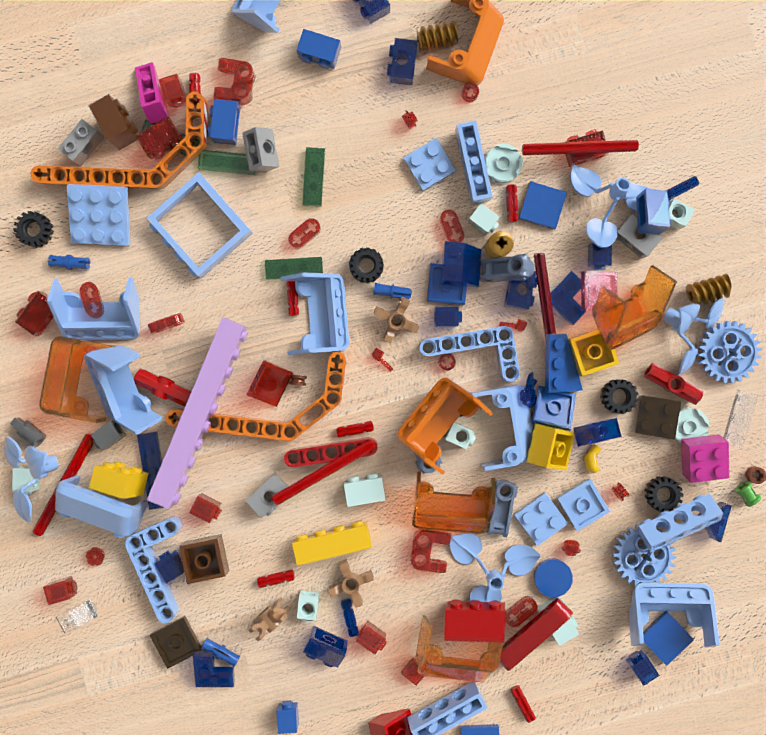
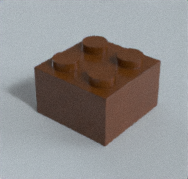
[88,94,139,150]
[179,534,229,584]

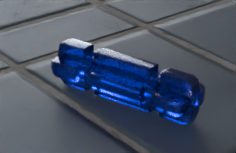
[666,176,700,200]
[341,598,359,637]

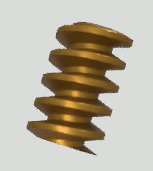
[417,21,458,52]
[485,231,514,259]
[686,274,732,306]

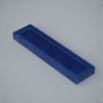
[137,431,164,510]

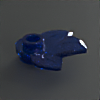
[520,372,537,408]

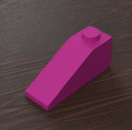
[135,62,168,124]

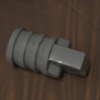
[10,417,46,448]

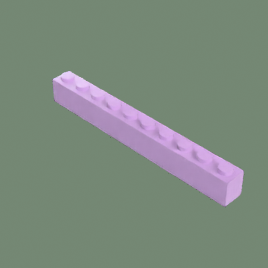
[147,317,248,509]

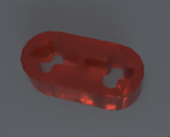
[440,209,465,246]
[288,218,321,249]
[80,282,104,318]
[148,313,185,334]
[506,596,538,627]

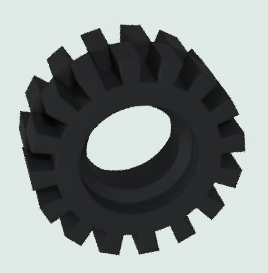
[13,211,54,248]
[349,247,384,283]
[600,379,639,414]
[644,476,684,512]

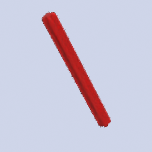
[521,140,639,156]
[32,433,94,536]
[272,439,376,505]

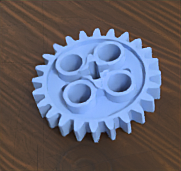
[697,321,762,383]
[612,524,676,586]

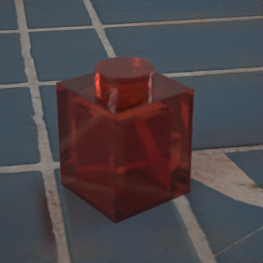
[159,74,187,108]
[189,493,222,523]
[43,576,78,605]
[356,620,387,655]

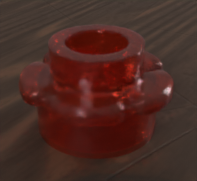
[402,110,418,129]
[562,540,581,556]
[86,547,105,566]

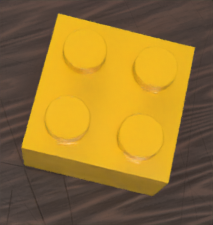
[568,327,620,376]
[527,424,575,470]
[89,461,149,499]

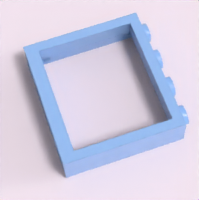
[147,172,253,278]

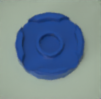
[534,558,573,597]

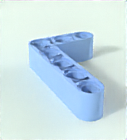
[419,326,520,382]
[125,516,182,623]

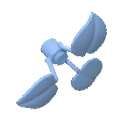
[570,164,650,248]
[663,299,725,376]
[4,436,59,523]
[450,533,541,602]

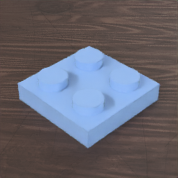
[403,138,456,191]
[556,478,610,531]
[514,492,568,546]

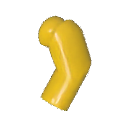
[584,444,602,473]

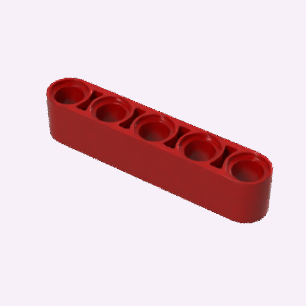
[284,437,378,467]
[494,598,573,671]

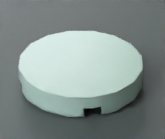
[485,144,523,183]
[675,408,709,443]

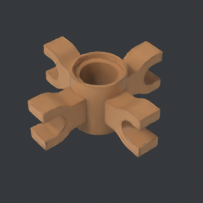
[373,296,419,343]
[328,559,374,608]
[248,598,290,641]

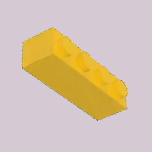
[292,520,373,566]

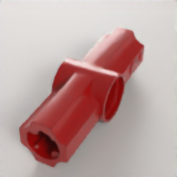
[644,363,704,405]
[134,368,192,407]

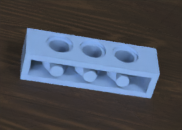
[455,120,493,205]
[638,493,723,553]
[407,680,488,735]

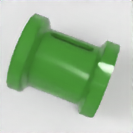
[735,481,762,507]

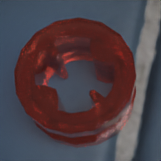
[461,83,479,103]
[438,354,456,371]
[611,482,630,502]

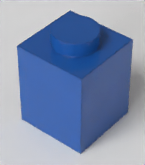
[277,700,299,734]

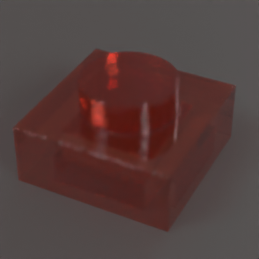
[401,657,428,686]

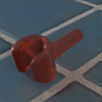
[499,319,527,332]
[372,348,394,372]

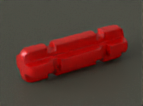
[189,73,201,112]
[506,184,518,223]
[286,281,299,316]
[336,421,374,438]
[257,570,295,588]
[510,685,536,723]

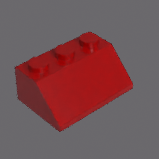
[444,599,506,643]
[368,708,413,735]

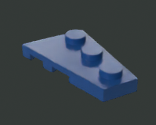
[545,333,583,392]

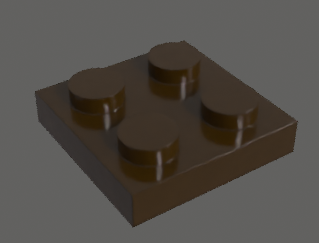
[635,395,681,440]
[150,616,202,669]

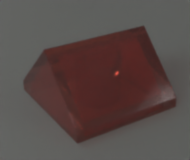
[246,360,293,407]

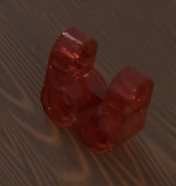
[213,58,256,105]
[410,528,452,573]

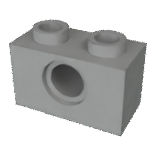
[58,119,104,166]
[242,127,279,172]
[617,214,662,259]
[246,472,289,518]

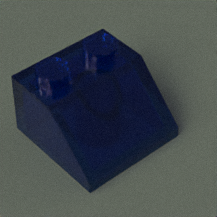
[440,241,482,288]
[303,625,348,668]

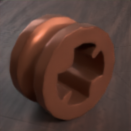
[289,375,307,386]
[745,466,766,484]

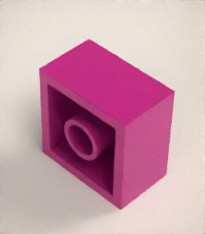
[681,434,729,483]

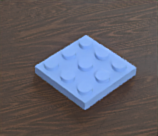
[67,184,130,246]

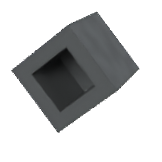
[91,421,126,450]

